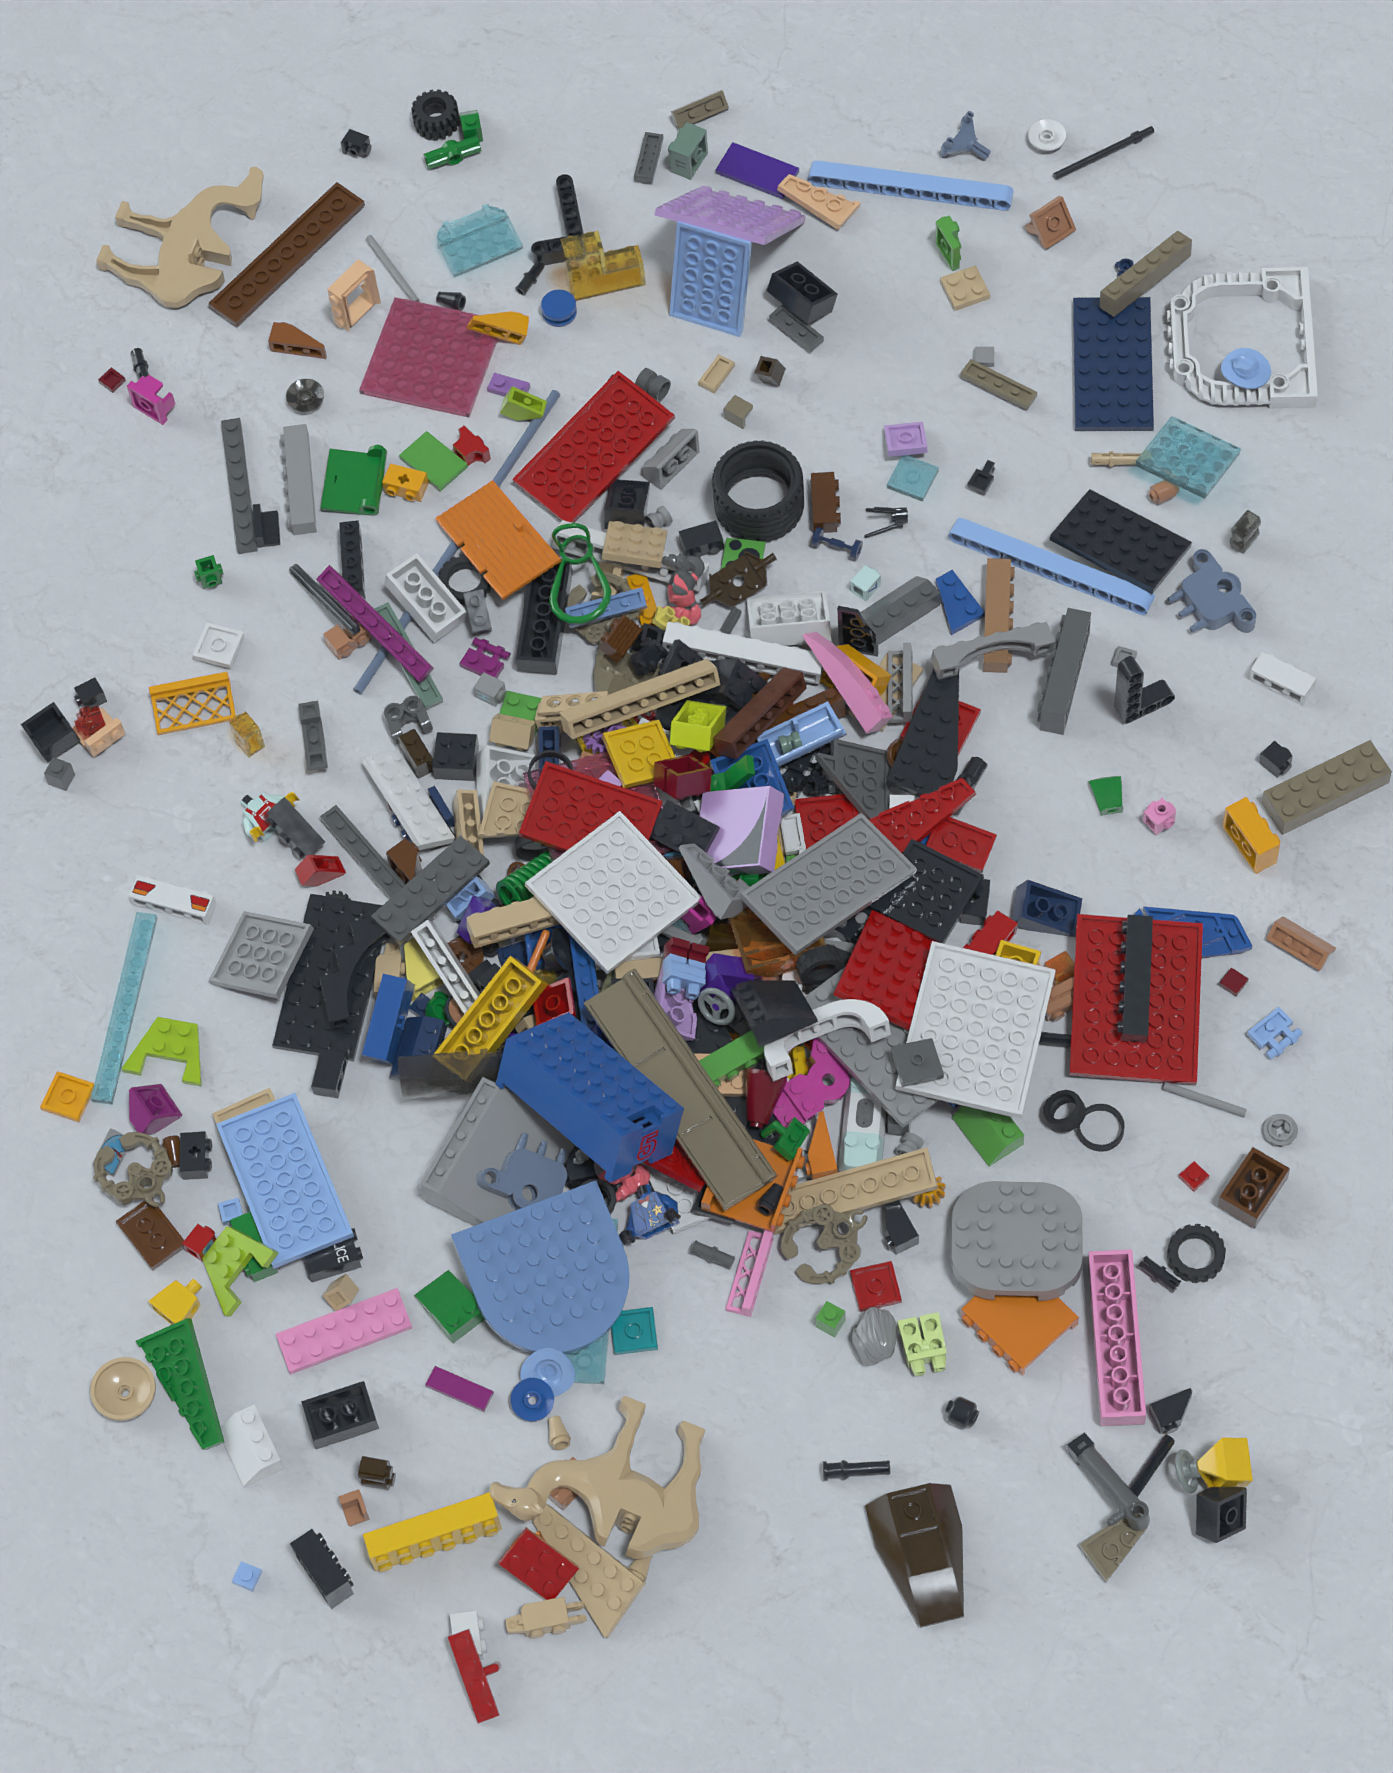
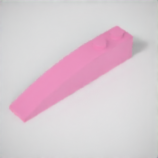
[803,632,893,733]

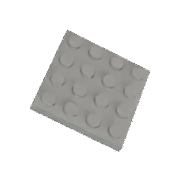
[209,911,314,999]

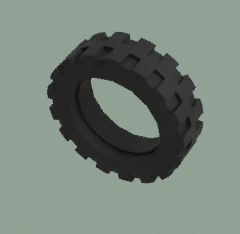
[438,554,491,606]
[1167,1224,1226,1283]

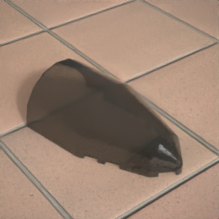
[398,1036,511,1099]

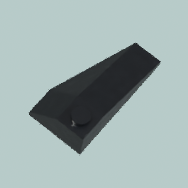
[837,606,879,657]

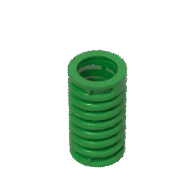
[496,848,561,906]

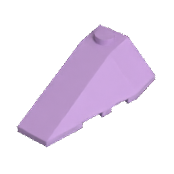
[654,957,697,1041]

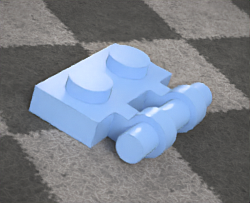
[1247,1007,1303,1060]

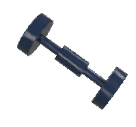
[812,527,863,560]

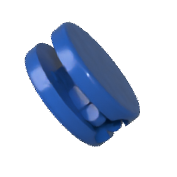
[541,289,577,327]

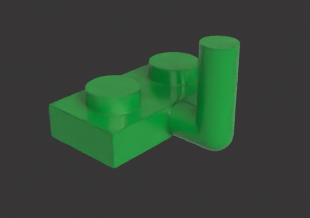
[761,1117,810,1161]

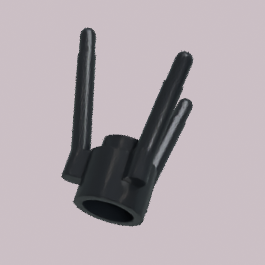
[864,507,908,538]

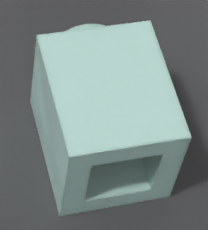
[850,565,881,601]

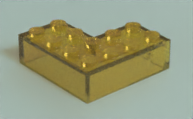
[561,231,646,301]

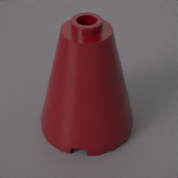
[745,1068,787,1128]

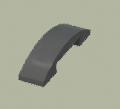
[298,700,328,771]

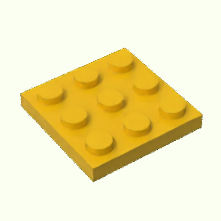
[602,720,675,788]

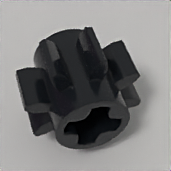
[804,771,830,797]

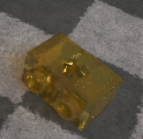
[229,711,265,758]

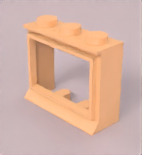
[327,259,381,332]

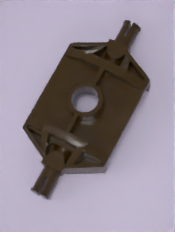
[700,551,777,609]

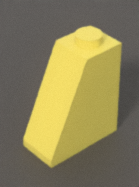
[404,937,445,1002]

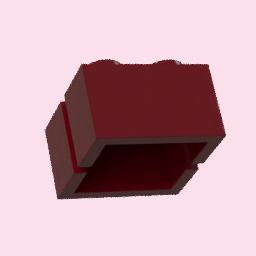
[654,754,712,800]

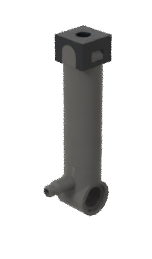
[1067,1432,1150,1530]

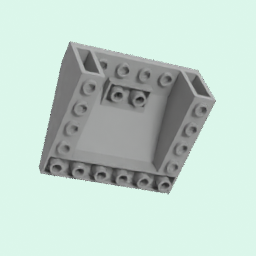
[420,1077,577,1226]

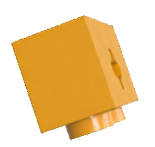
[382,463,429,502]

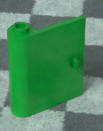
[321,444,387,516]

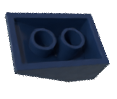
[1011,880,1083,937]

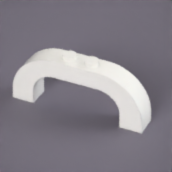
[764,999,891,1081]

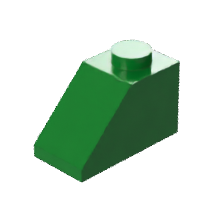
[459,110,483,142]

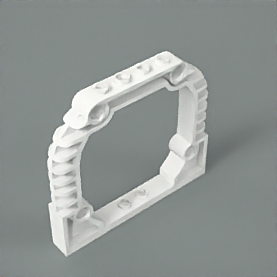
[1166,267,1318,408]

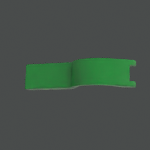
[700,755,755,800]

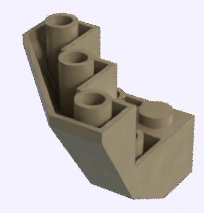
[593,641,661,694]

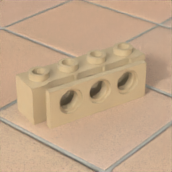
[535,691,609,733]

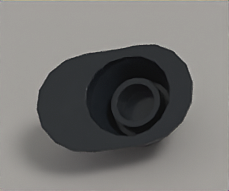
[542,928,572,971]

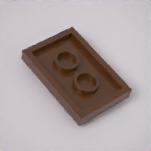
[116,1199,184,1271]

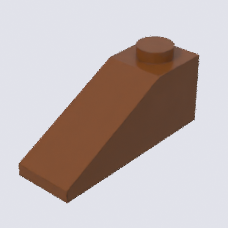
[268,322,327,359]

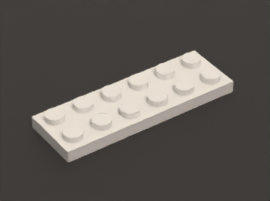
[362,750,455,850]

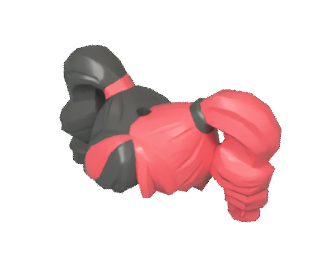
[662,554,705,625]
[573,1149,650,1202]

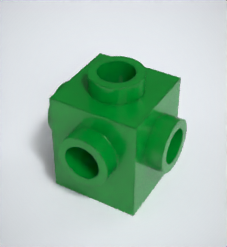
[194,555,224,588]

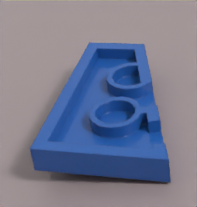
[936,569,985,635]

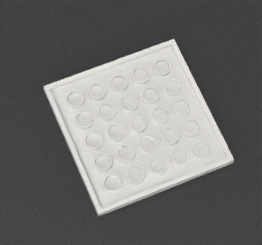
[525,811,701,974]

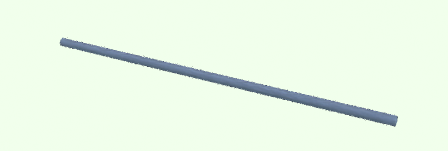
[353,390,560,695]

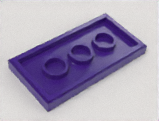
[715,142,799,199]

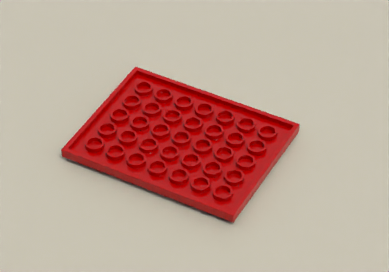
[1069,914,1203,1085]

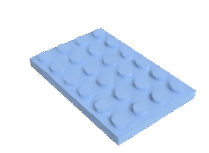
[669,221,752,337]

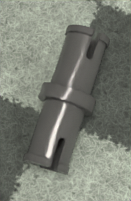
[690,1240,735,1269]

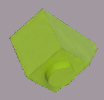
[500,386,547,421]

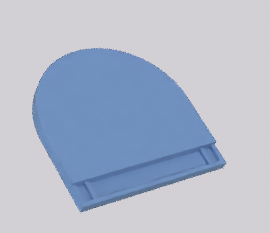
[451,1181,630,1354]

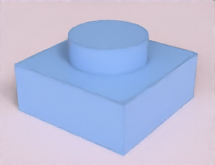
[218,1197,243,1225]
[232,1561,262,1592]

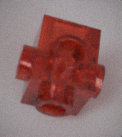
[74,705,106,737]

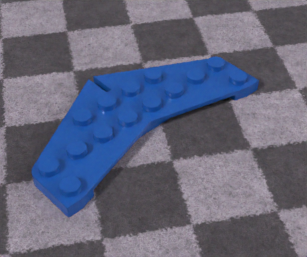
[1134,906,1252,957]

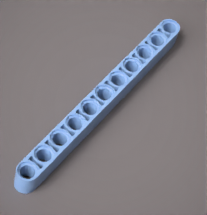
[808,161,1014,211]
[948,518,1155,615]

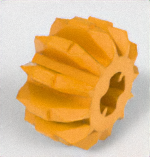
[912,1176,945,1208]

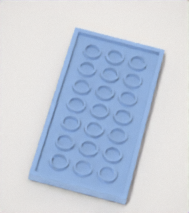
[216,1093,354,1269]

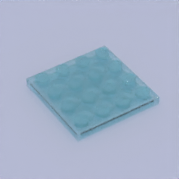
[1135,416,1241,499]

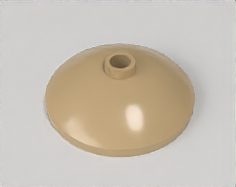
[90,1357,156,1421]

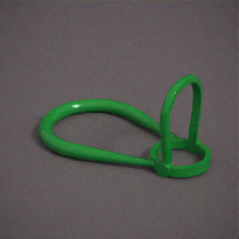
[549,523,612,624]

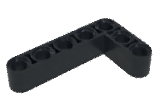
[531,174,586,266]
[1114,656,1175,724]

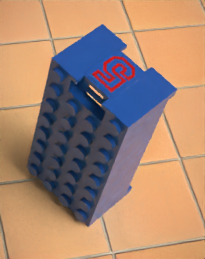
[496,1012,684,1183]

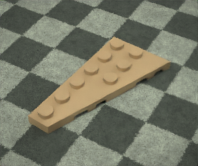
[478,781,535,838]
[533,1504,646,1638]

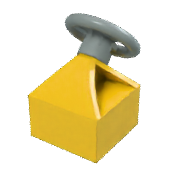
[1175,1437,1253,1493]

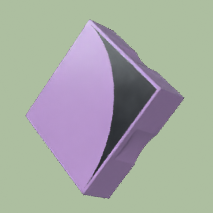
[700,786,784,876]

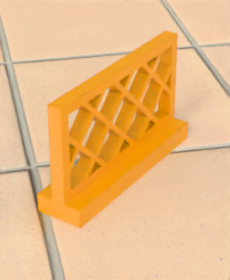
[149,671,237,735]

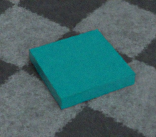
[612,1307,658,1355]

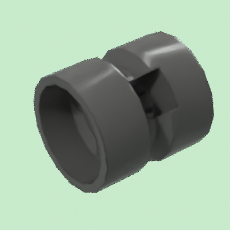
[635,368,671,402]

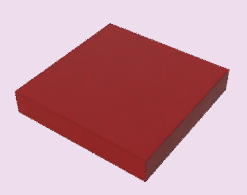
[850,1261,902,1312]

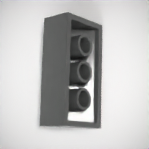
[860,576,940,645]

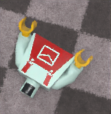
[241,792,300,842]

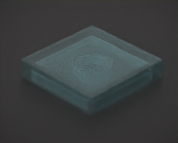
[887,455,939,502]

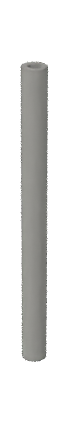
[366,235,420,305]

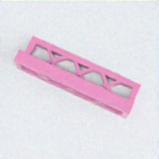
[726,1230,774,1317]

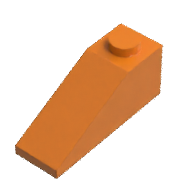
[805,1111,838,1180]

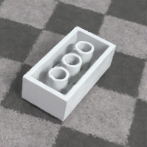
[384,553,467,642]

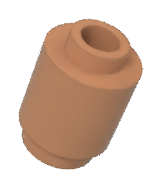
[1148,478,1179,504]

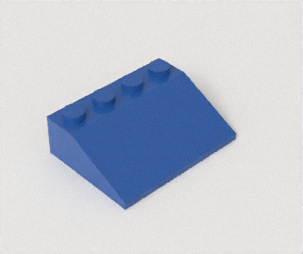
[710,739,794,817]

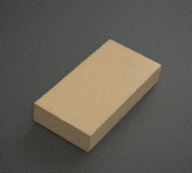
[698,354,735,394]

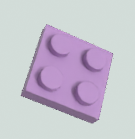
[884,422,928,457]

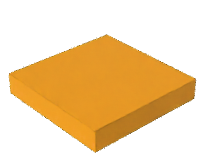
[40,1071,96,1123]

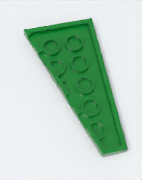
[136,1318,225,1450]

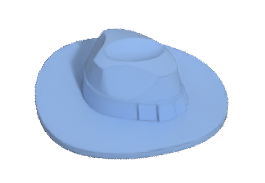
[1221,348,1271,389]
[520,1348,575,1397]

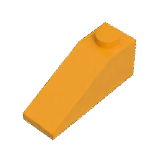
[467,311,529,345]

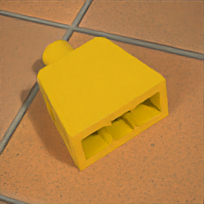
[148,1279,202,1325]

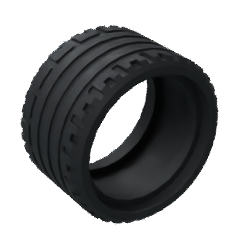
[712,440,804,542]

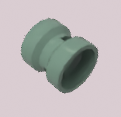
[778,731,802,755]

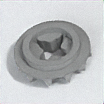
[1263,1114,1298,1147]

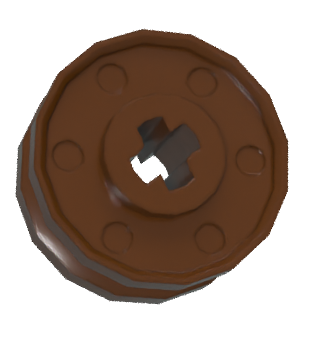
[448,937,484,974]

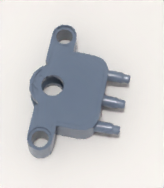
[1167,549,1256,633]
[476,1133,567,1210]

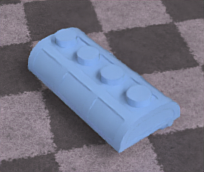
[756,702,846,767]

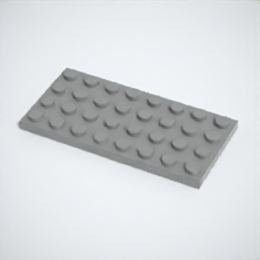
[740,813,917,955]
[805,967,939,1128]

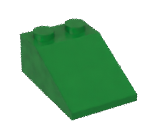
[414,1270,485,1344]

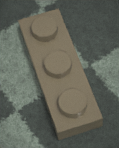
[671,90,729,129]

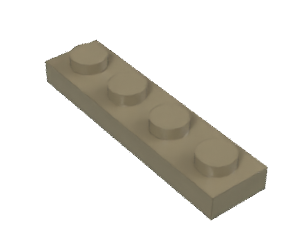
[961,359,1037,410]

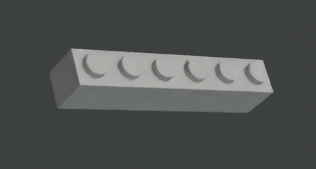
[280,424,317,535]

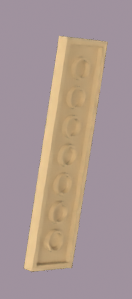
[773,1147,938,1235]

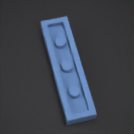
[565,587,647,628]

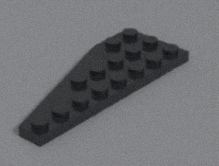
[886,668,959,797]

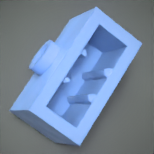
[446,876,495,920]

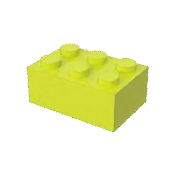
[670,700,726,752]

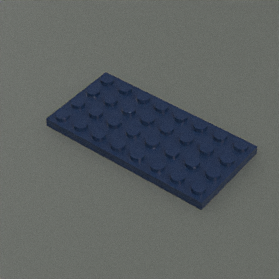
[1073,297,1154,431]

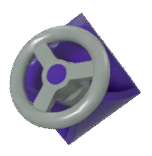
[698,953,754,1025]

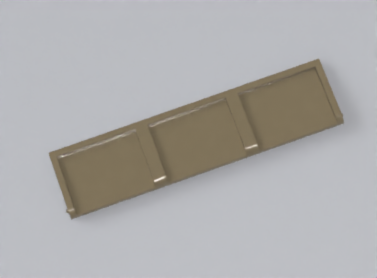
[584,969,778,1211]

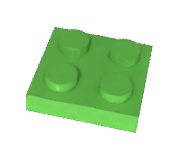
[499,691,542,737]

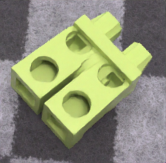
[897,1312,947,1377]

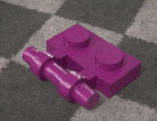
[459,637,511,678]

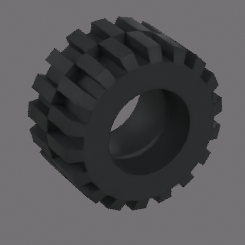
[411,89,460,140]

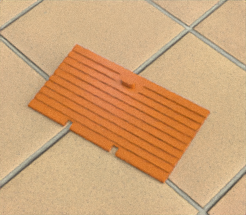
[435,480,561,600]

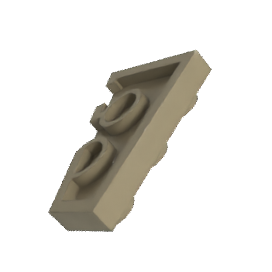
[1080,1513,1148,1583]

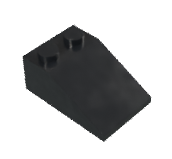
[604,479,650,529]

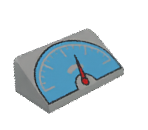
[92,1128,127,1176]

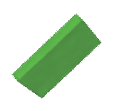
[399,431,468,492]

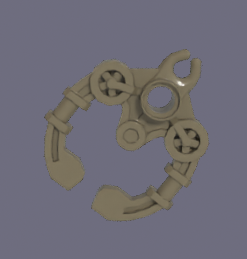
[567,572,641,647]
[93,1132,173,1207]
[781,1204,868,1284]

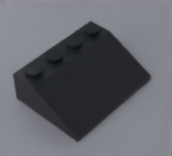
[731,980,818,1048]

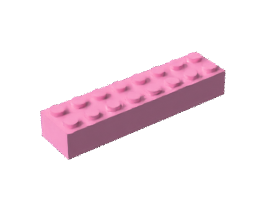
[1088,1250,1146,1426]

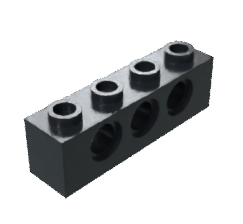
[339,520,366,600]

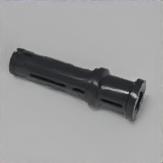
[823,1460,890,1481]

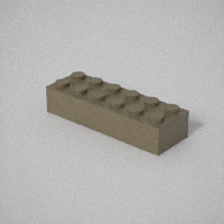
[1262,740,1392,835]

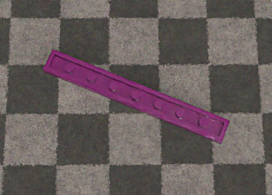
[316,565,434,683]

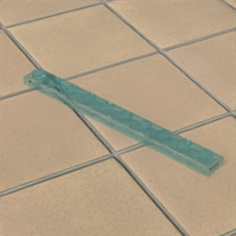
[91,912,158,1105]

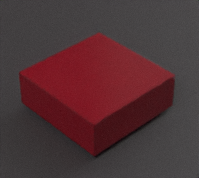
[98,367,126,393]
[1219,967,1249,997]

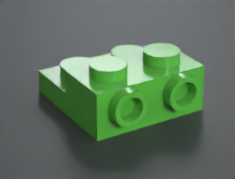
[936,215,961,271]

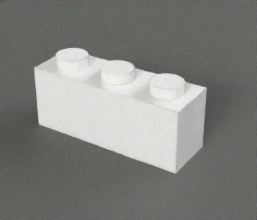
[1249,652,1316,706]

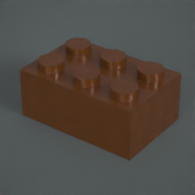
[1218,1147,1290,1228]

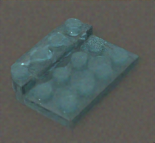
[437,204,523,278]

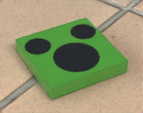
[721,538,766,569]

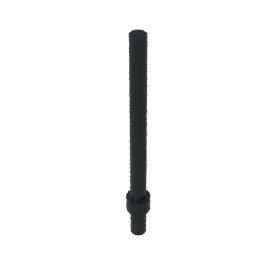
[1053,126,1155,180]

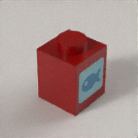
[182,1223,216,1262]

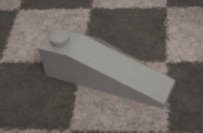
[679,844,749,919]

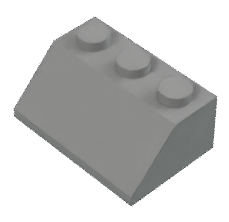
[642,429,700,490]

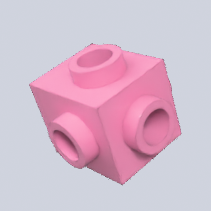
[1143,798,1176,835]

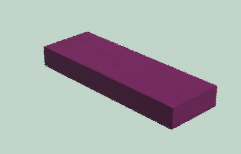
[425,1366,494,1412]

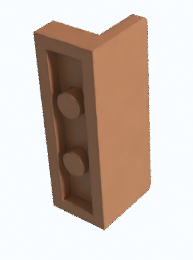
[1266,916,1336,971]

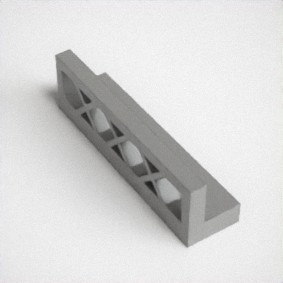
[888,642,913,723]

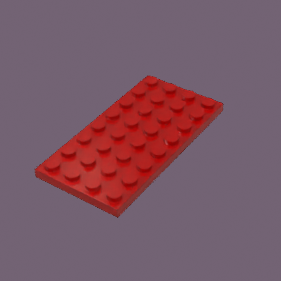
[512,371,675,523]

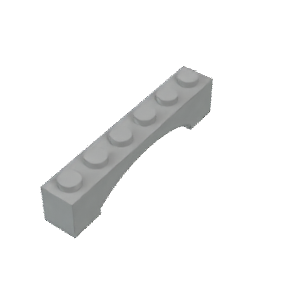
[931,622,1055,680]

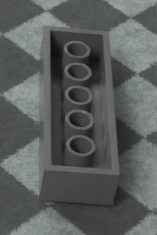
[1037,608,1091,735]

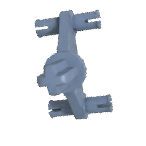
[940,111,991,160]

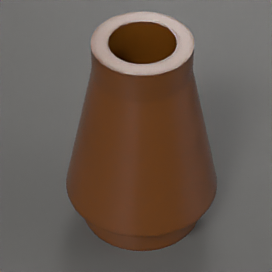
[162,1135,180,1168]

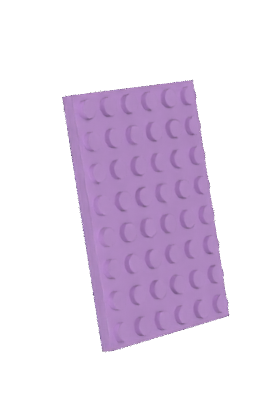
[655,185,806,245]

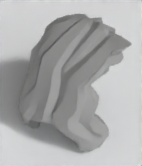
[851,1307,897,1366]

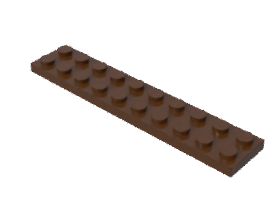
[208,182,365,327]

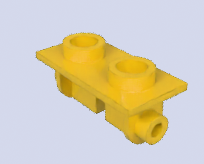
[787,1045,808,1080]

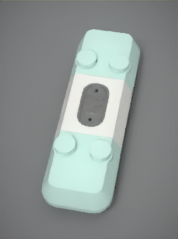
[839,1071,887,1172]

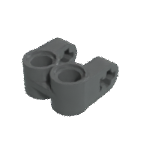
[384,696,433,744]

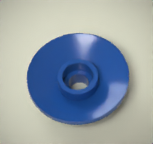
[510,1378,554,1422]

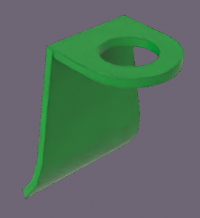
[1089,776,1124,816]

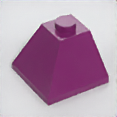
[129,1084,182,1135]

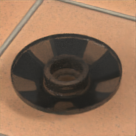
[286,379,324,412]

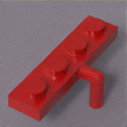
[448,1629,501,1723]

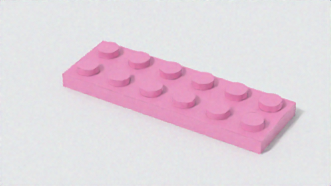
[276,1288,412,1375]

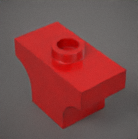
[453,425,491,466]

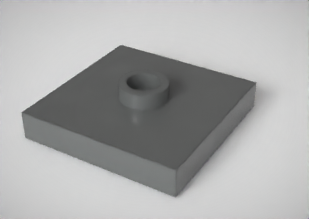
[891,1038,944,1087]

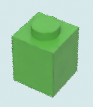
[816,1301,846,1338]

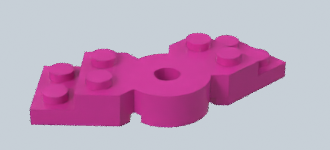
[773,1038,850,1127]

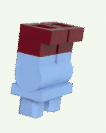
[662,937,710,1000]

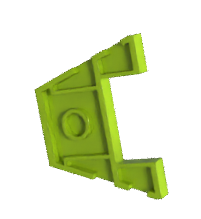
[122,1017,202,1087]
[202,1226,279,1317]

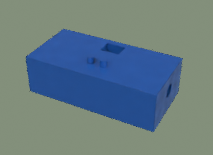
[362,973,415,1065]

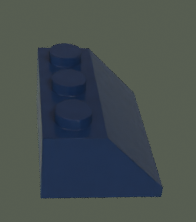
[390,1016,447,1086]

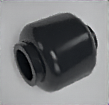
[945,1396,980,1429]

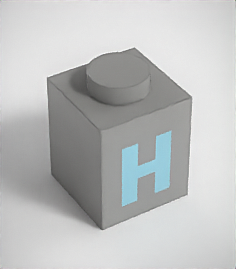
[473,672,507,707]

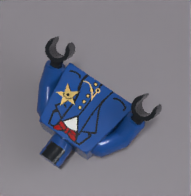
[619,1184,681,1245]

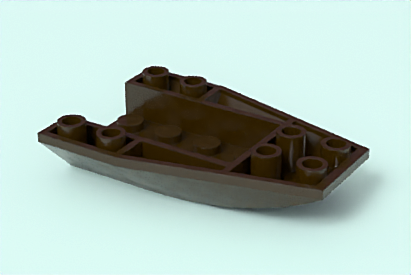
[865,1483,964,1628]

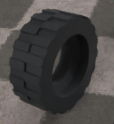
[795,945,844,985]

